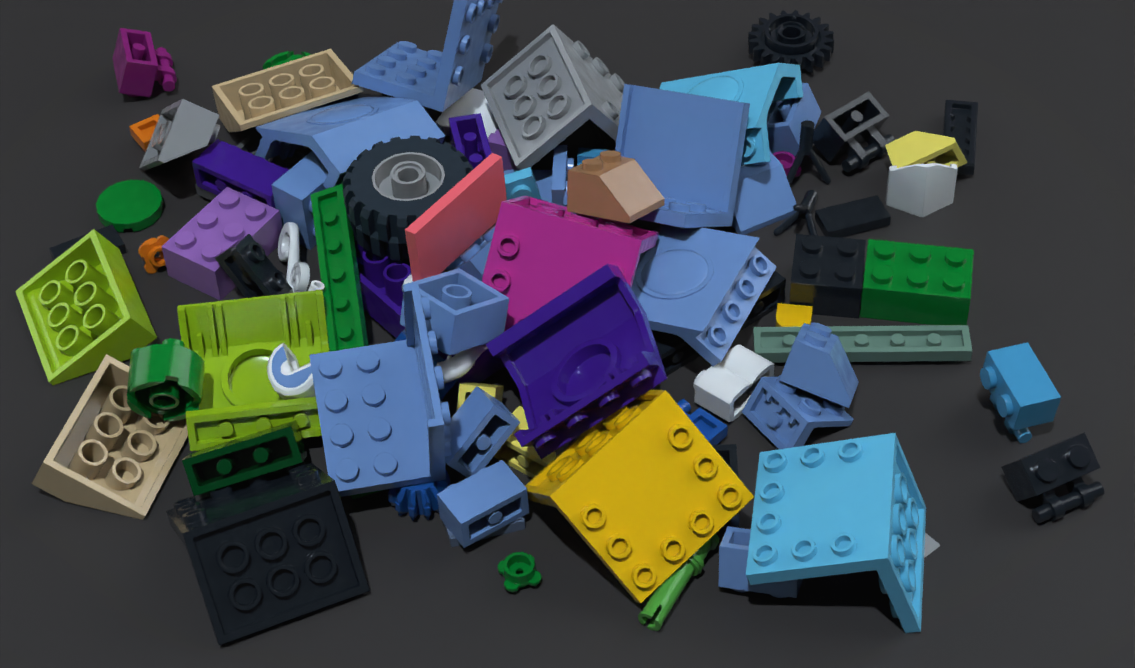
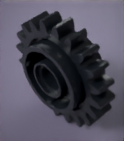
[748,10,834,73]

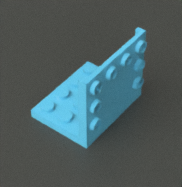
[746,433,926,633]

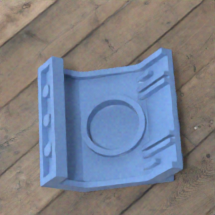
[255,93,446,189]
[631,224,776,366]

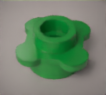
[498,552,542,592]

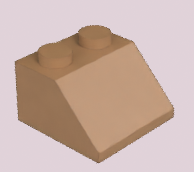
[567,150,665,223]

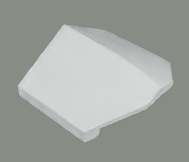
[885,163,958,218]

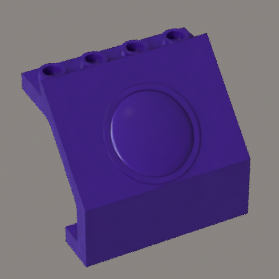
[486,264,668,459]

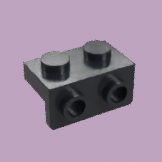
[215,234,292,298]

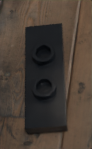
[943,100,978,175]

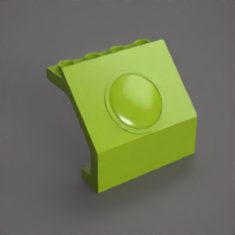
[177,290,329,451]

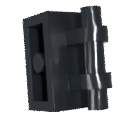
[813,91,895,172]
[1001,432,1104,523]

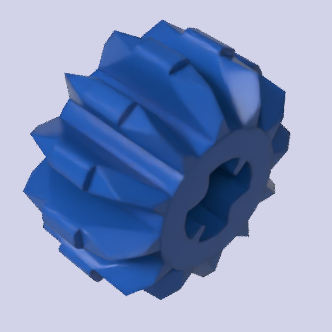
[387,470,451,520]

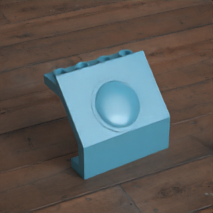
[659,63,803,166]

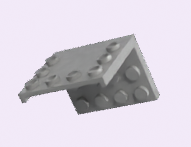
[481,24,625,170]

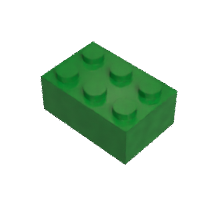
[860,239,974,325]

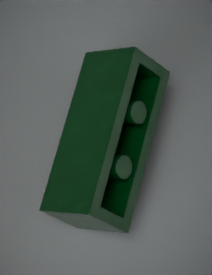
[182,420,308,496]

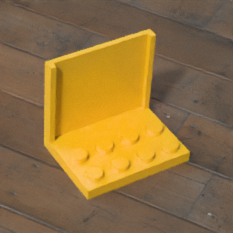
[525,390,754,603]

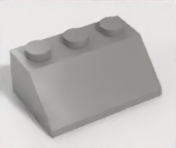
[139,99,220,171]

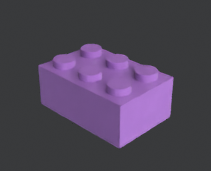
[161,187,283,301]

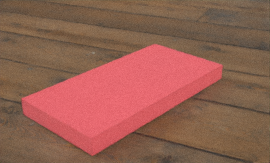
[405,153,507,282]

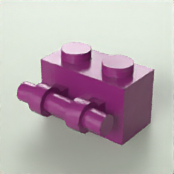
[112,28,177,97]

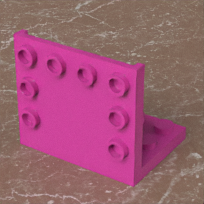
[482,195,659,332]

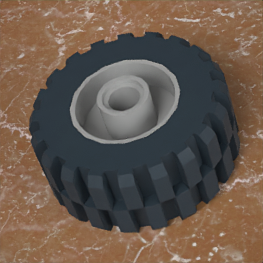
[342,136,473,262]

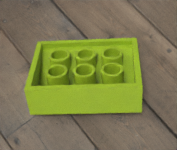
[15,229,157,385]

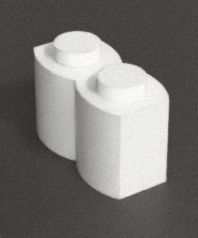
[693,344,774,422]

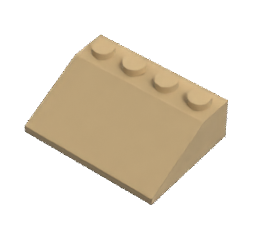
[212,49,364,132]
[32,354,188,520]

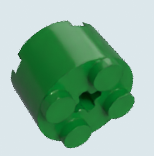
[127,338,205,421]

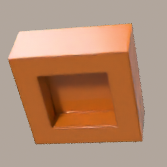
[129,114,160,152]

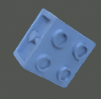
[742,375,854,449]

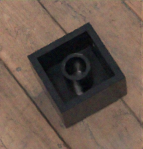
[789,234,866,319]

